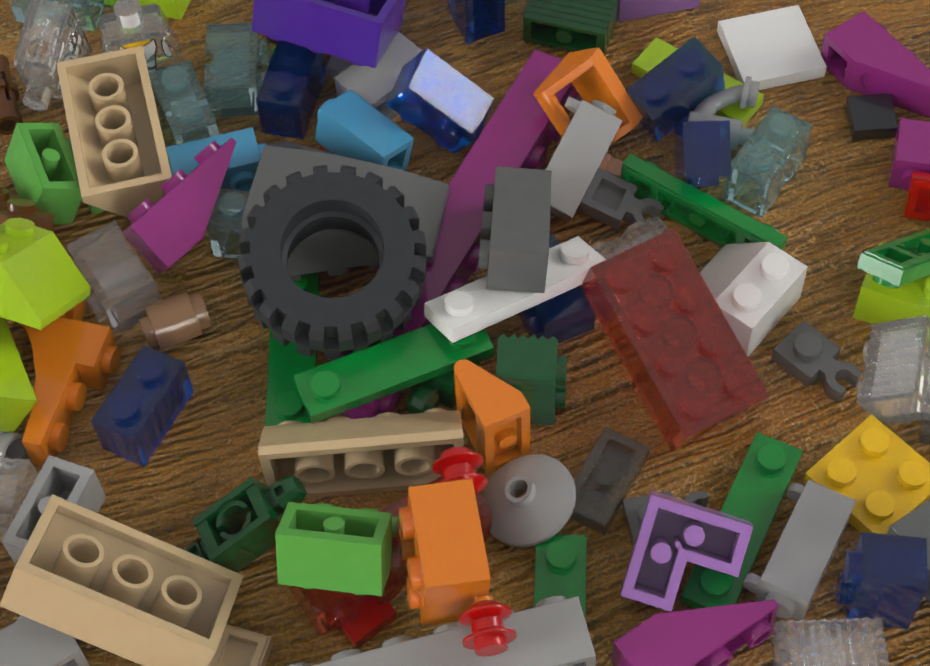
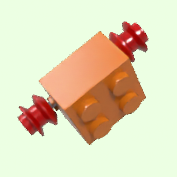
[398,447,517,657]

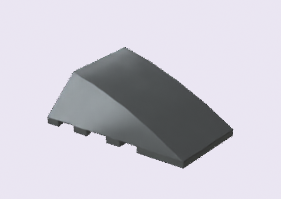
[241,141,450,288]

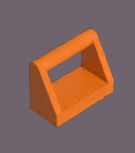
[533,47,643,145]
[454,359,530,474]

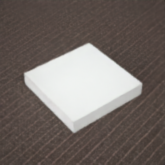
[717,5,827,90]

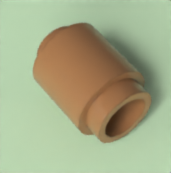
[138,291,212,350]

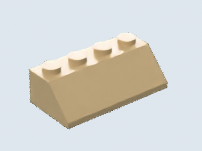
[56,46,172,217]
[258,408,464,499]
[0,494,244,666]

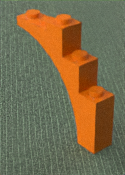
[19,300,121,467]

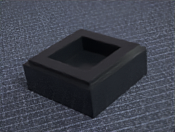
[845,94,898,140]

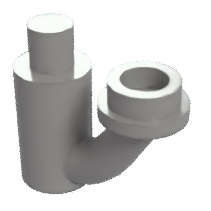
[685,76,760,151]

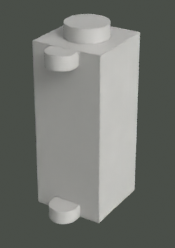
[546,97,622,222]
[743,480,856,622]

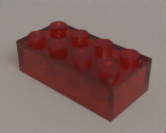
[581,228,770,452]

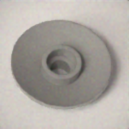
[481,454,576,547]

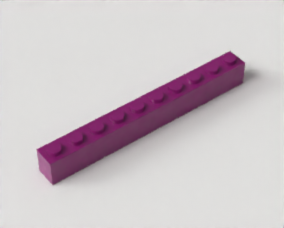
[339,50,583,419]

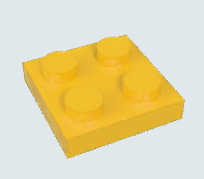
[803,414,930,548]

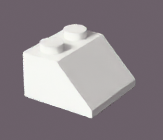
[671,242,808,358]

